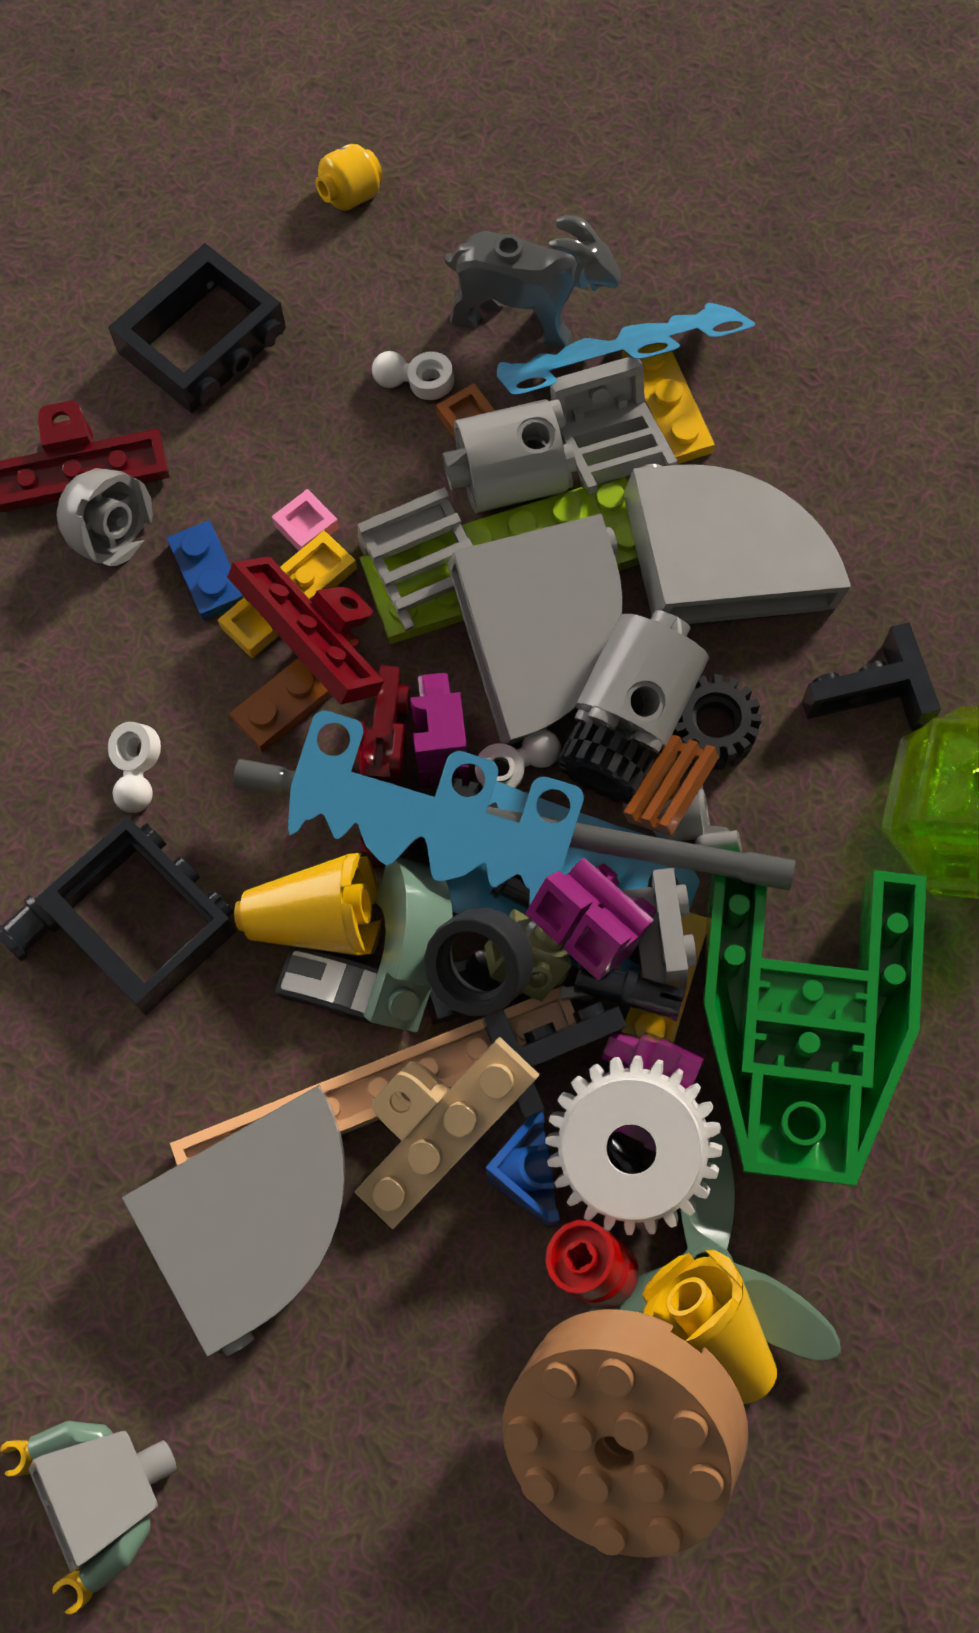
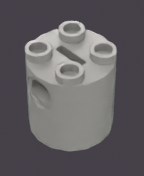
[442,399,577,514]
[574,610,709,753]

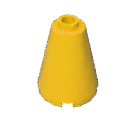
[234,853,381,956]
[637,1250,777,1404]

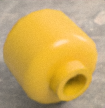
[316,144,382,211]

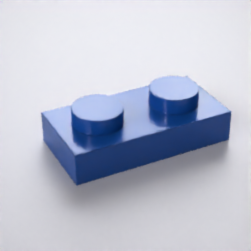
[166,520,244,621]

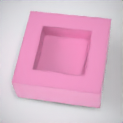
[272,489,339,551]

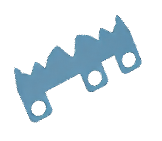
[497,303,755,394]
[288,711,584,904]

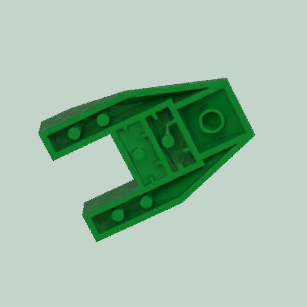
[703,870,927,1187]

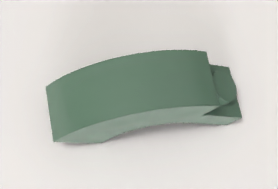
[364,857,453,1032]

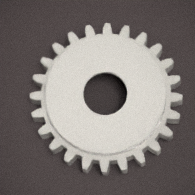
[545,1055,722,1235]

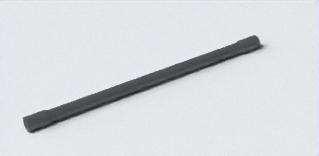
[233,759,796,891]

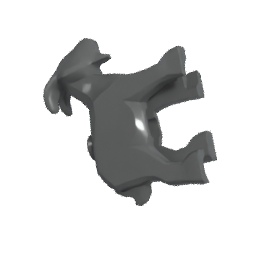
[444,215,622,350]

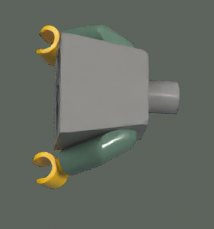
[0,1421,177,1615]

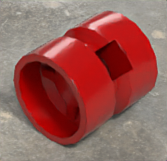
[545,1220,639,1309]

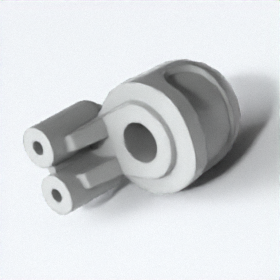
[652,785,742,852]

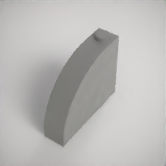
[623,464,851,624]
[447,514,622,746]
[122,1084,345,1357]

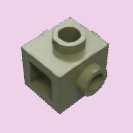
[484,909,572,1002]

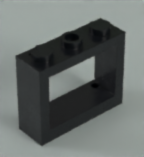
[108,243,286,414]
[34,816,236,1015]

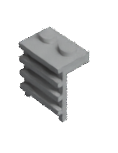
[550,356,677,494]
[357,487,473,632]
[560,868,697,1001]

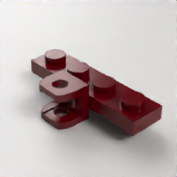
[0,400,170,513]
[227,556,384,705]
[351,666,410,868]

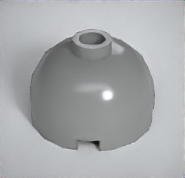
[57,468,153,566]

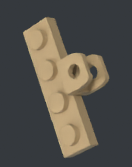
[354,1037,539,1229]

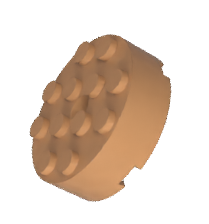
[502,1309,748,1558]

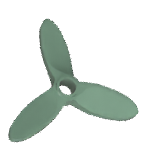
[590,1122,841,1361]

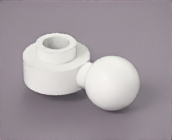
[372,351,454,400]
[108,722,161,813]
[475,729,561,788]

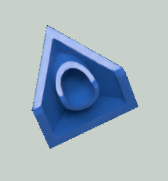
[486,1112,560,1228]

